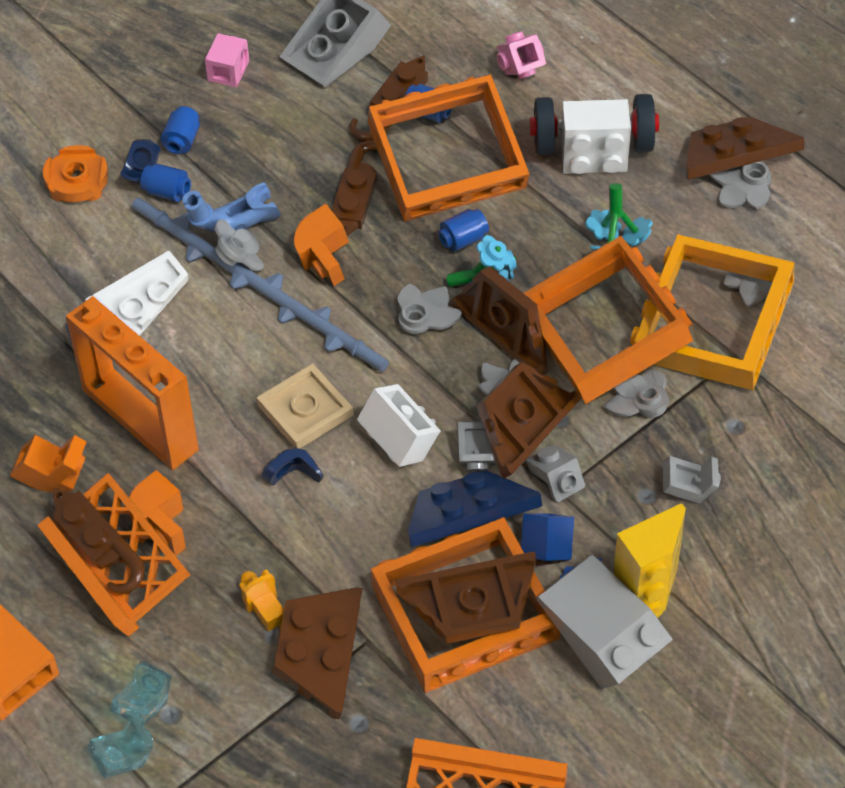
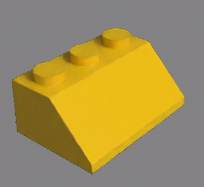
[613,503,686,618]

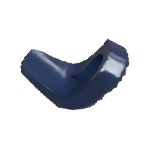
[120,139,160,184]
[261,447,324,485]

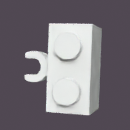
[357,384,441,467]

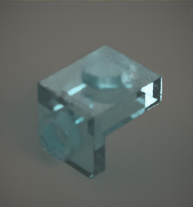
[110,661,171,727]
[87,716,153,778]

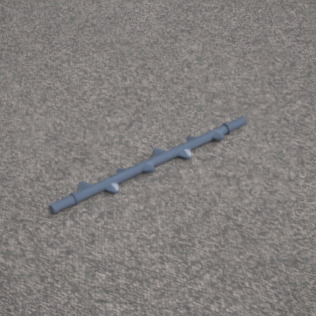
[132,198,389,372]

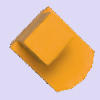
[239,569,283,632]

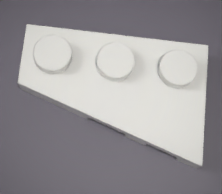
[85,251,188,336]

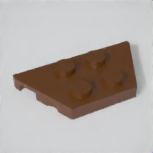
[686,117,804,180]
[449,266,549,375]
[476,362,581,479]
[395,551,536,644]
[272,587,363,720]

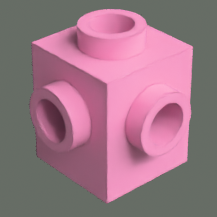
[497,31,546,79]

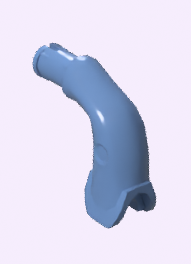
[182,183,281,233]

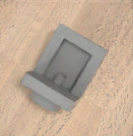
[458,422,495,472]
[526,444,585,502]
[663,456,721,504]

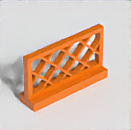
[37,473,191,637]
[406,738,568,788]

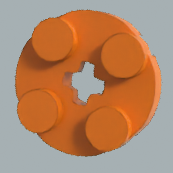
[43,145,109,202]

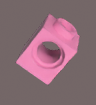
[205,34,249,87]

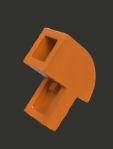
[294,204,349,286]
[10,435,87,493]
[129,470,186,556]

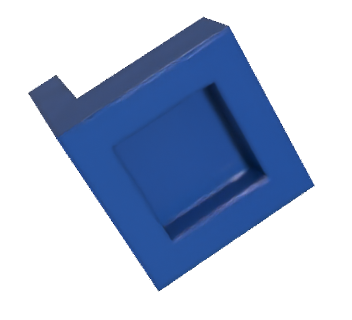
[521,513,574,561]

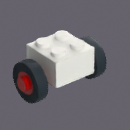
[529,94,659,174]

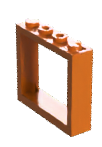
[368,74,529,222]
[524,236,693,404]
[66,296,199,470]
[371,517,560,693]

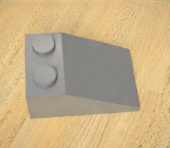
[279,0,391,87]
[536,554,673,689]

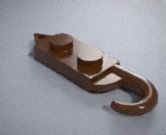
[349,55,428,142]
[331,140,378,236]
[52,488,144,594]

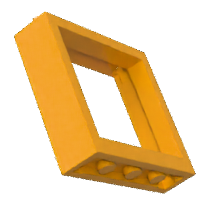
[630,234,795,391]

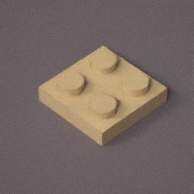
[256,363,354,449]

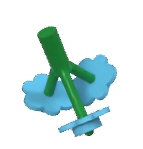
[585,183,653,250]
[447,235,517,287]

